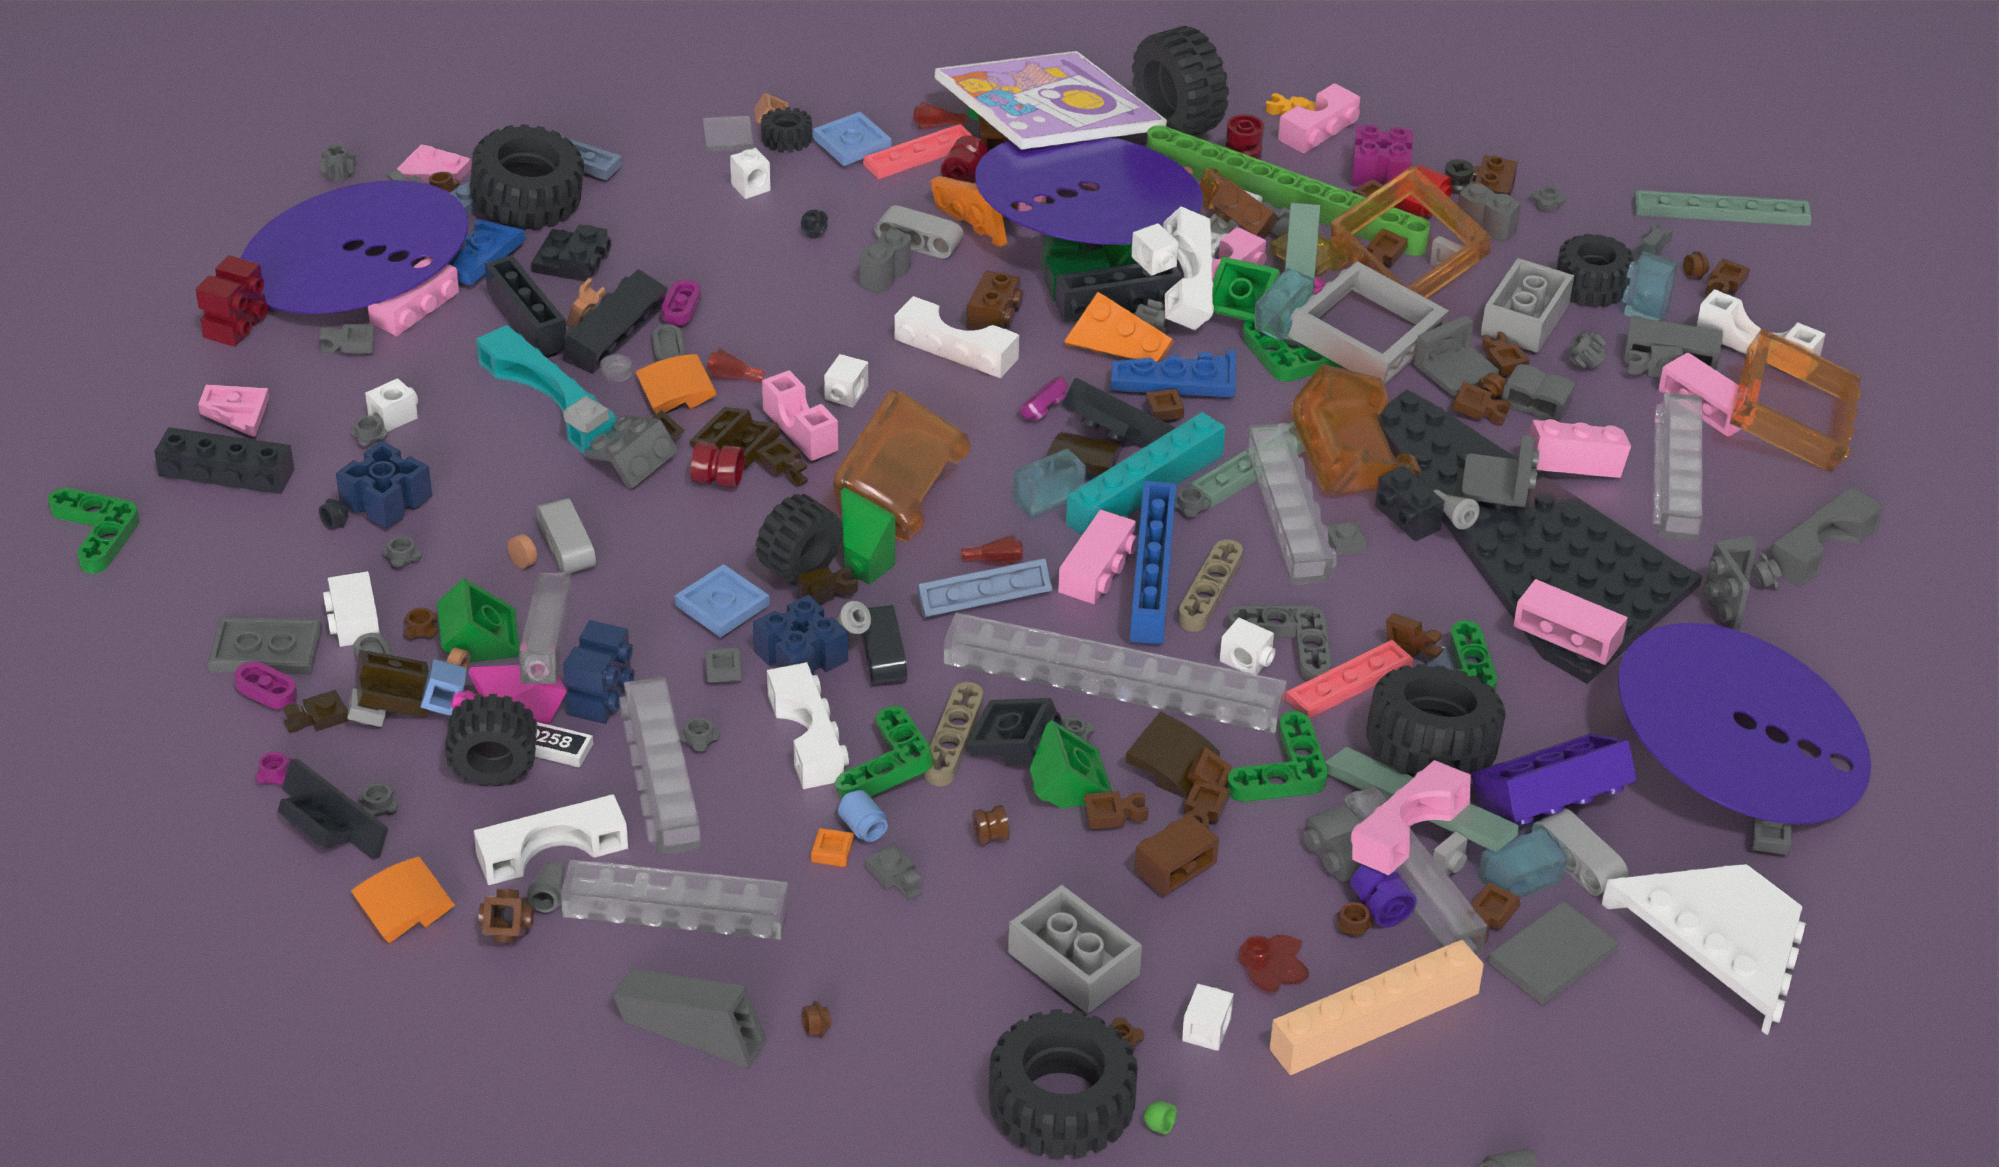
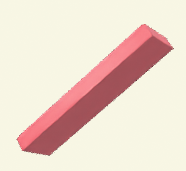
[863,124,973,179]
[1286,640,1413,719]

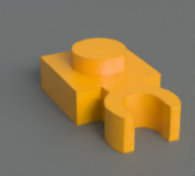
[1265,93,1316,115]

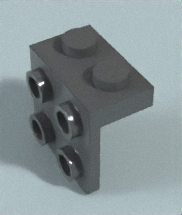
[1414,315,1499,396]
[584,415,679,488]
[1461,435,1539,507]
[1703,535,1757,631]

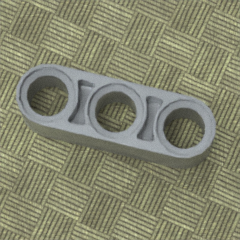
[874,205,964,259]
[536,498,596,575]
[1532,808,1628,896]

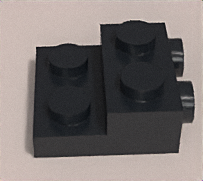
[531,224,611,282]
[966,698,1062,766]

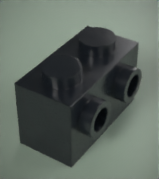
[1375,466,1445,542]

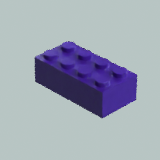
[1471,733,1637,825]

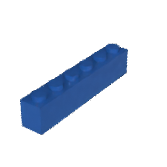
[1130,481,1177,644]

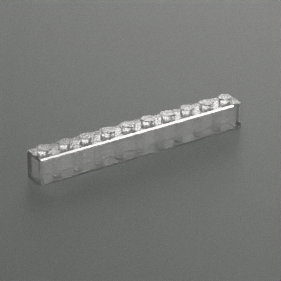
[944,613,1287,733]

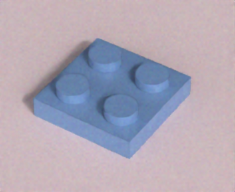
[813,112,891,166]
[674,564,770,638]

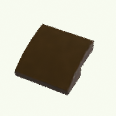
[689,407,781,468]
[1046,431,1122,476]
[357,649,429,717]
[1126,711,1220,799]

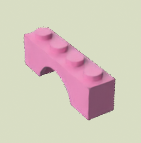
[1351,760,1471,875]

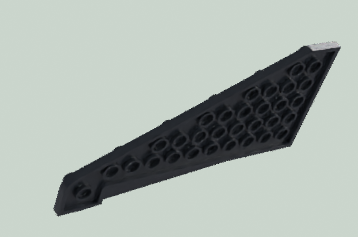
[1377,389,1702,684]

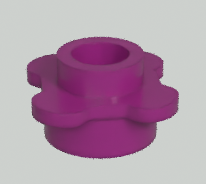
[255,752,291,785]

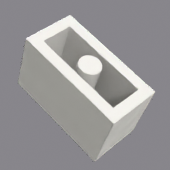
[323,571,380,647]

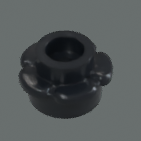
[801,209,828,238]
[319,498,348,529]

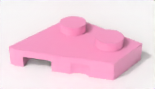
[397,144,472,183]
[198,385,270,436]

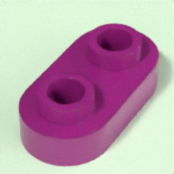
[662,280,701,327]
[1018,376,1069,421]
[234,662,297,709]

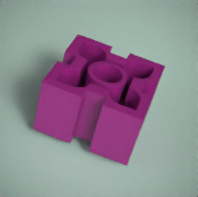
[1351,125,1413,190]

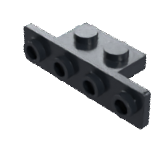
[1062,378,1176,447]
[277,758,388,859]

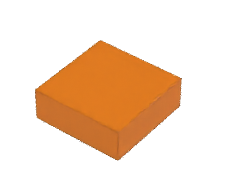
[811,828,854,867]

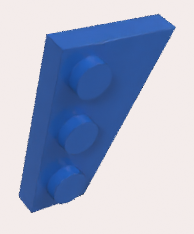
[449,219,526,285]

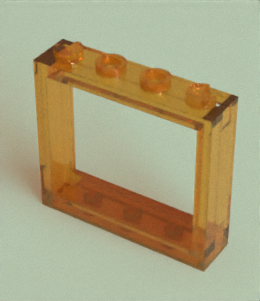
[1330,165,1491,298]
[1729,328,1862,472]

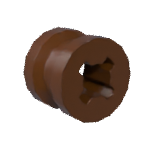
[972,805,1009,845]

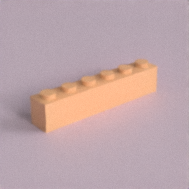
[1270,939,1484,1075]

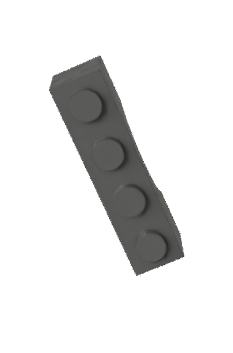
[1769,487,1884,588]

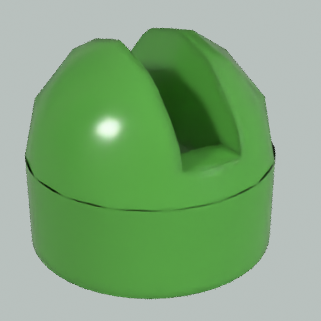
[1144,1101,1177,1135]

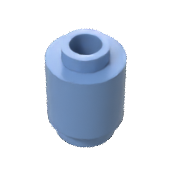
[838,790,888,842]

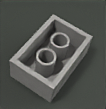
[1481,258,1574,353]
[1008,885,1142,1014]

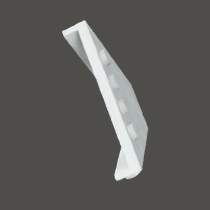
[1602,864,1806,1035]

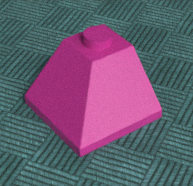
[468,665,567,724]

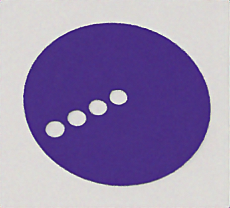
[975,137,1203,244]
[241,181,468,314]
[1618,623,1871,824]

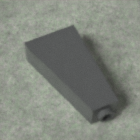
[613,968,767,1068]

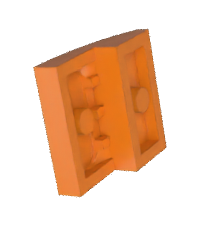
[635,354,718,414]
[351,856,455,944]

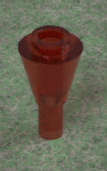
[913,101,966,129]
[707,348,765,383]
[961,534,1023,565]

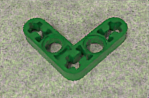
[1242,320,1343,382]
[48,488,140,574]
[1450,620,1497,693]
[835,705,934,800]
[1227,711,1328,802]

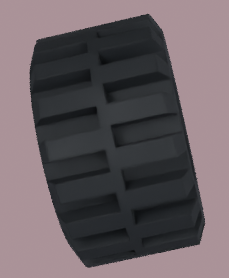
[1556,234,1634,307]
[755,494,843,585]
[445,694,537,786]

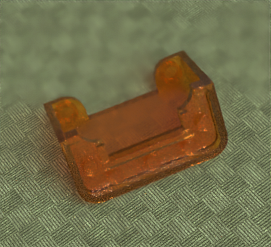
[1291,364,1421,496]
[833,389,971,543]

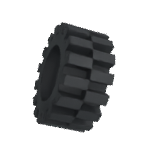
[761,107,812,153]

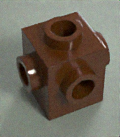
[478,889,534,942]

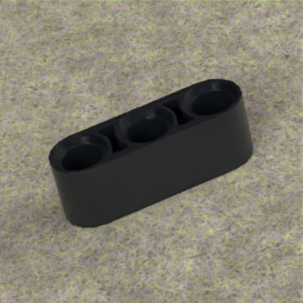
[861,605,907,685]

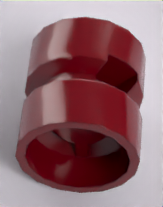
[1225,114,1264,160]
[941,135,989,183]
[690,441,745,488]

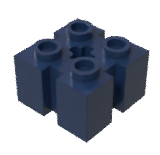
[336,440,432,529]
[753,595,848,675]
[563,620,635,724]

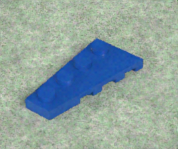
[1111,350,1236,398]

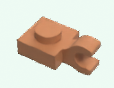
[566,278,606,326]

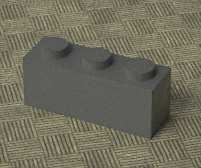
[1623,316,1723,370]

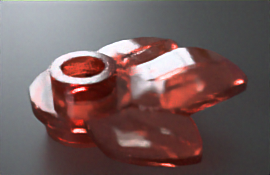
[1239,935,1309,993]

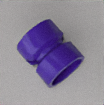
[1350,865,1417,927]

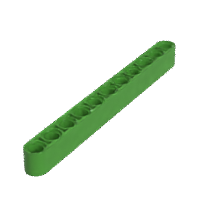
[1146,125,1430,256]

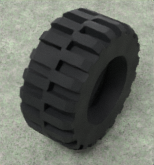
[1132,26,1229,136]
[470,124,584,230]
[1366,664,1506,778]
[988,1009,1138,1159]

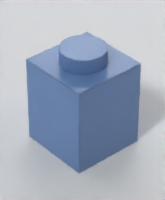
[421,659,467,716]

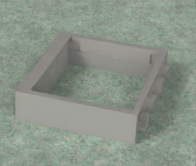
[1288,261,1449,388]

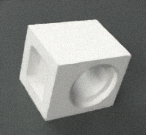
[730,148,771,199]
[1132,224,1178,275]
[824,354,868,407]
[365,378,418,432]
[1220,618,1275,677]
[1182,984,1234,1051]

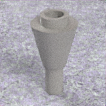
[1434,490,1479,529]
[835,601,871,634]

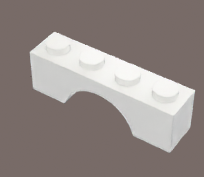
[1164,206,1214,330]
[1696,289,1825,378]
[894,296,1019,378]
[767,662,849,789]
[474,794,628,885]

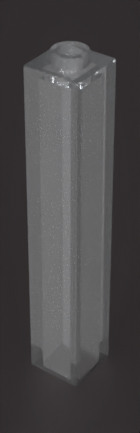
[519,573,573,684]
[1344,786,1487,954]

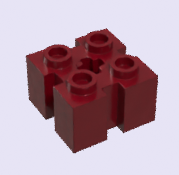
[195,255,268,347]

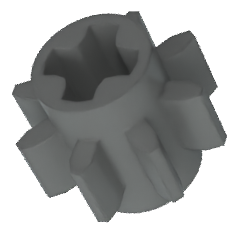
[319,145,357,181]
[1135,299,1170,333]
[1569,331,1607,369]

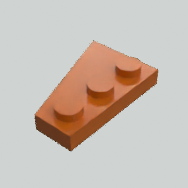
[930,176,1007,247]
[1064,292,1174,362]

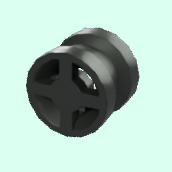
[1445,159,1474,195]

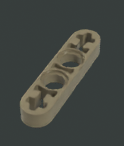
[1178,539,1243,632]
[924,682,983,786]

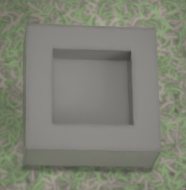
[1430,236,1464,276]
[563,396,609,434]
[347,688,386,727]
[1430,831,1468,882]

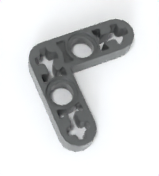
[1227,605,1331,682]

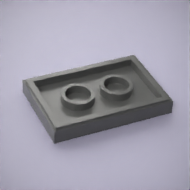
[207,617,323,675]
[1488,901,1619,1005]

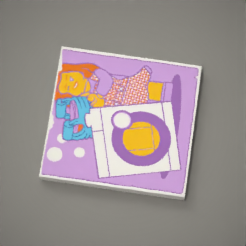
[934,51,1167,150]

